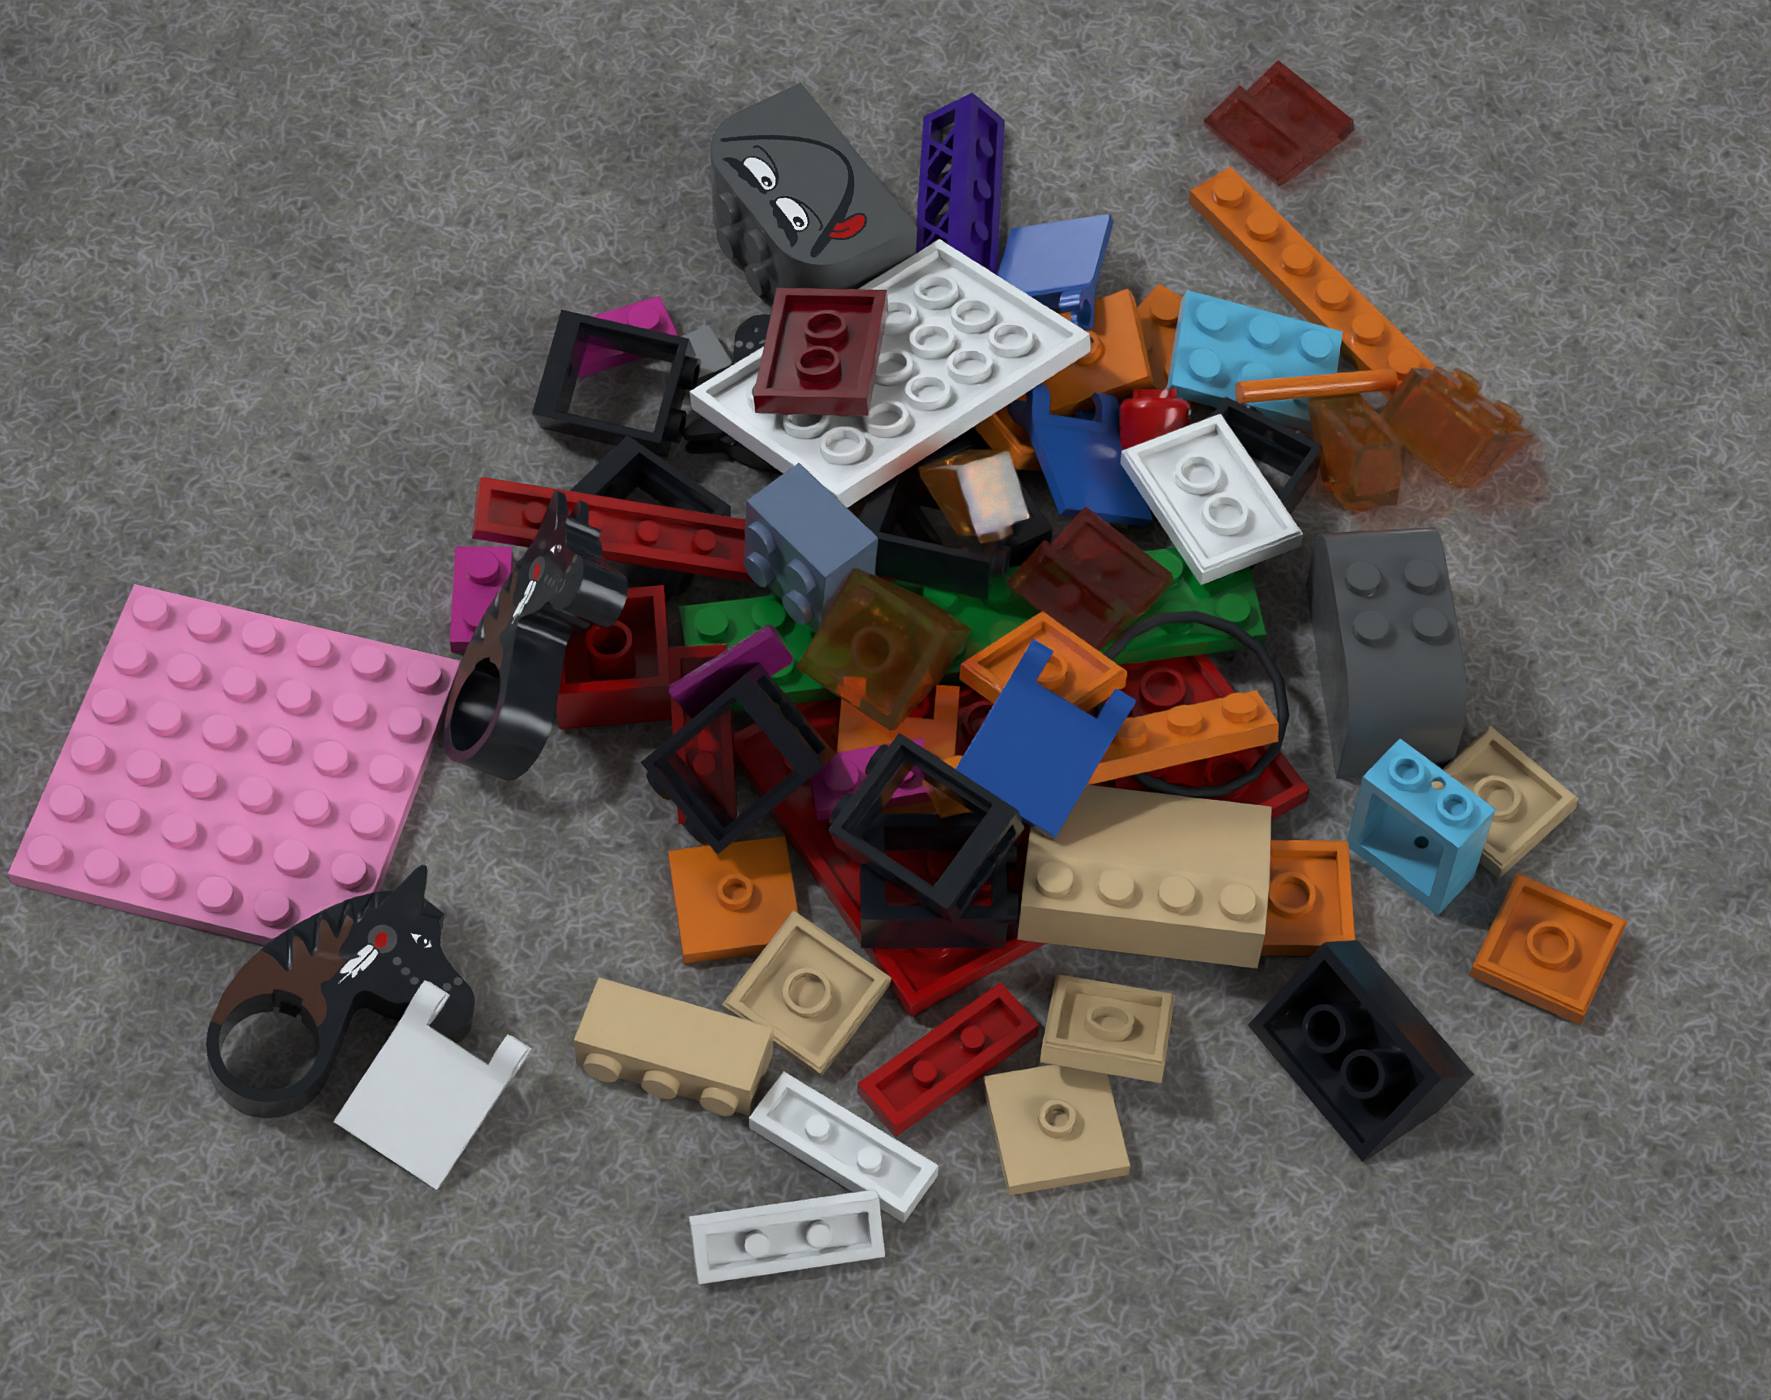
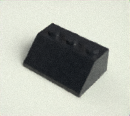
[1248,940,1474,1161]

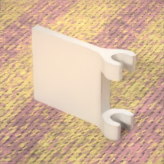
[333,980,532,1190]

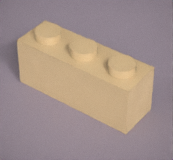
[574,977,773,1116]

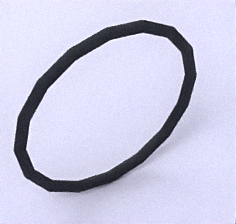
[1093,611,1290,798]

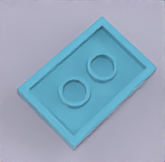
[1167,290,1343,434]

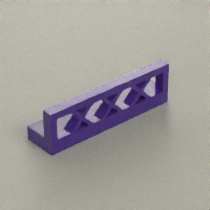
[916,93,1005,275]

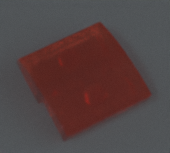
[1203,60,1355,186]
[1007,506,1174,651]

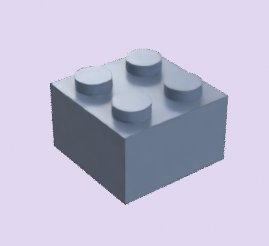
[743,463,878,638]

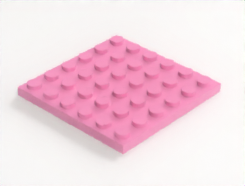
[8,584,461,946]

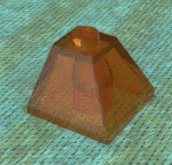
[796,568,972,731]

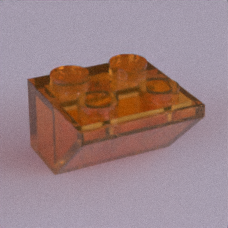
[1374,366,1534,488]

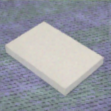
[1120,414,1303,585]

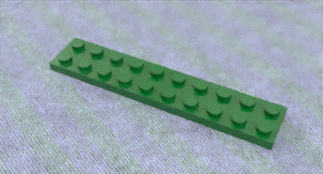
[679,547,1266,711]

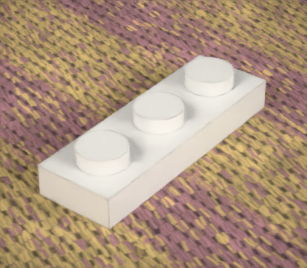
[749,1071,939,1223]
[689,1189,885,1284]

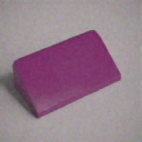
[668,624,793,719]

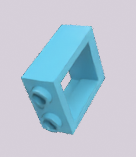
[1347,739,1496,915]

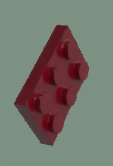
[753,288,888,416]

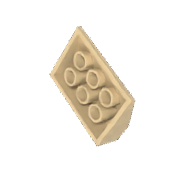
[1017,785,1272,968]

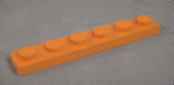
[1189,166,1441,409]
[922,690,1279,819]

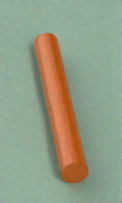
[1235,368,1398,404]

